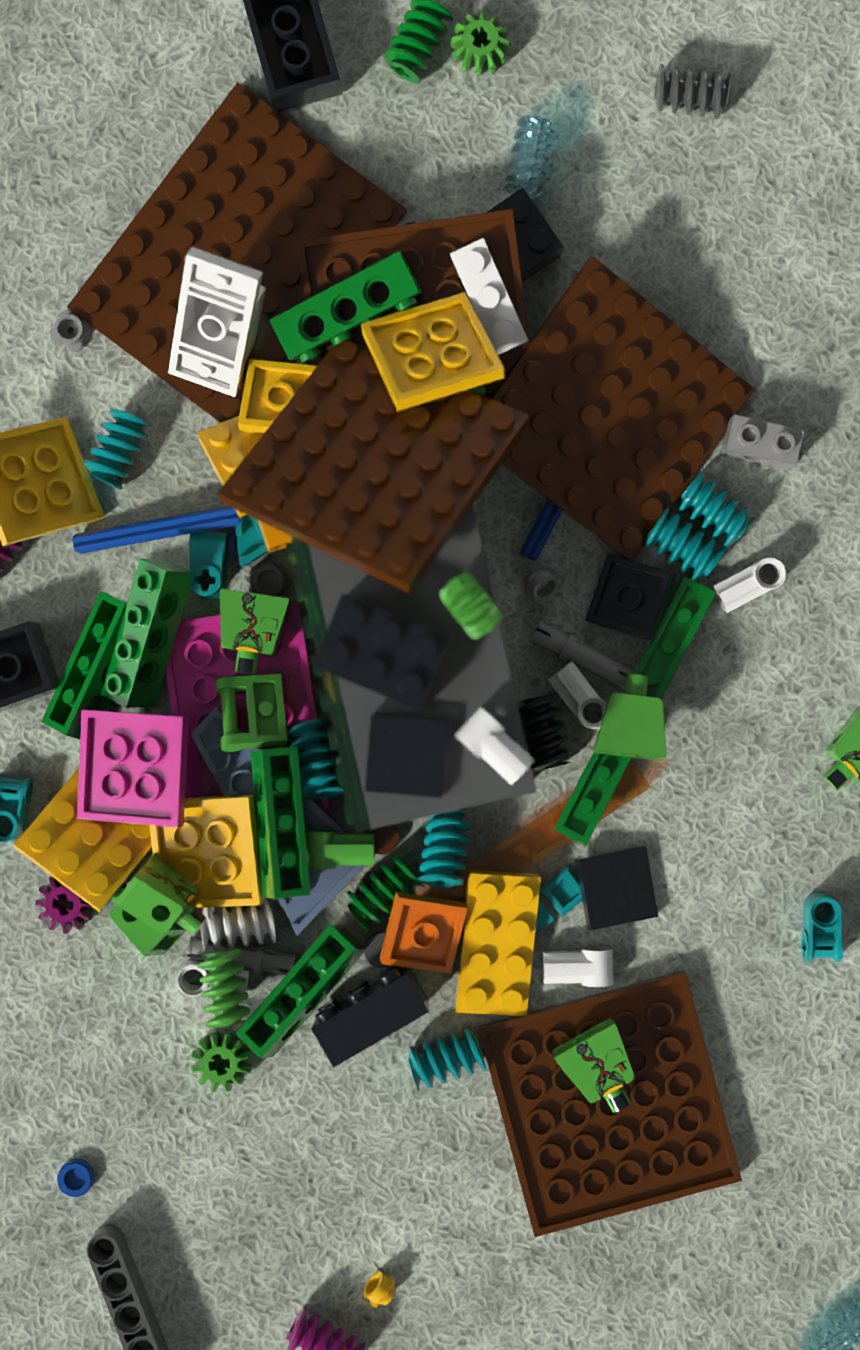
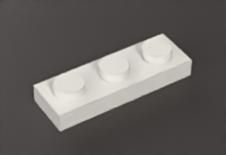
[450,238,529,355]

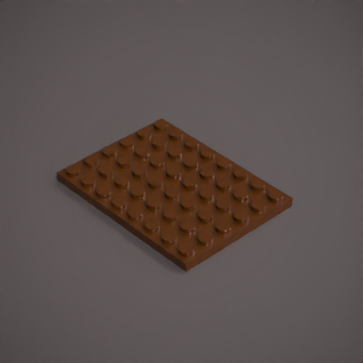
[67,82,407,423]

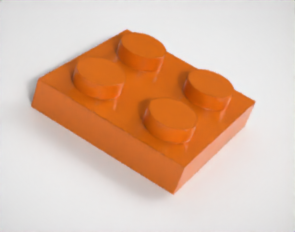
[380,892,468,974]

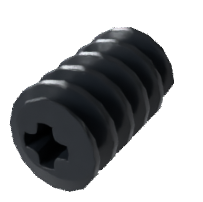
[518,693,572,771]

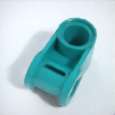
[189,531,229,600]
[0,773,33,843]
[801,892,844,962]

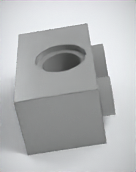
[720,414,805,471]

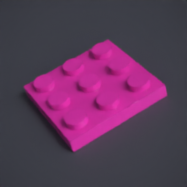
[77,709,189,827]

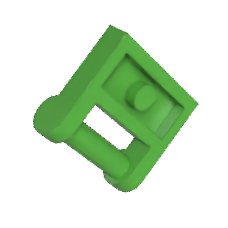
[216,674,287,752]

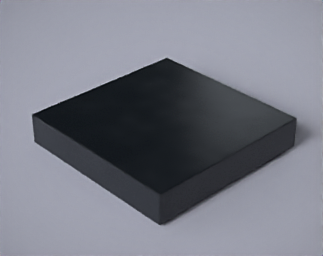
[585,554,676,642]
[365,714,448,798]
[575,846,659,930]

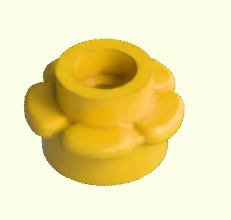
[363,1271,396,1307]

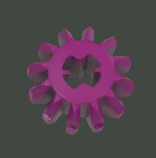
[35,876,95,934]

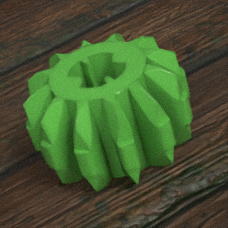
[450,10,511,77]
[440,572,502,639]
[191,1030,252,1092]

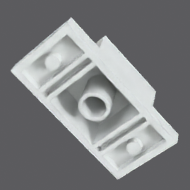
[168,247,266,397]

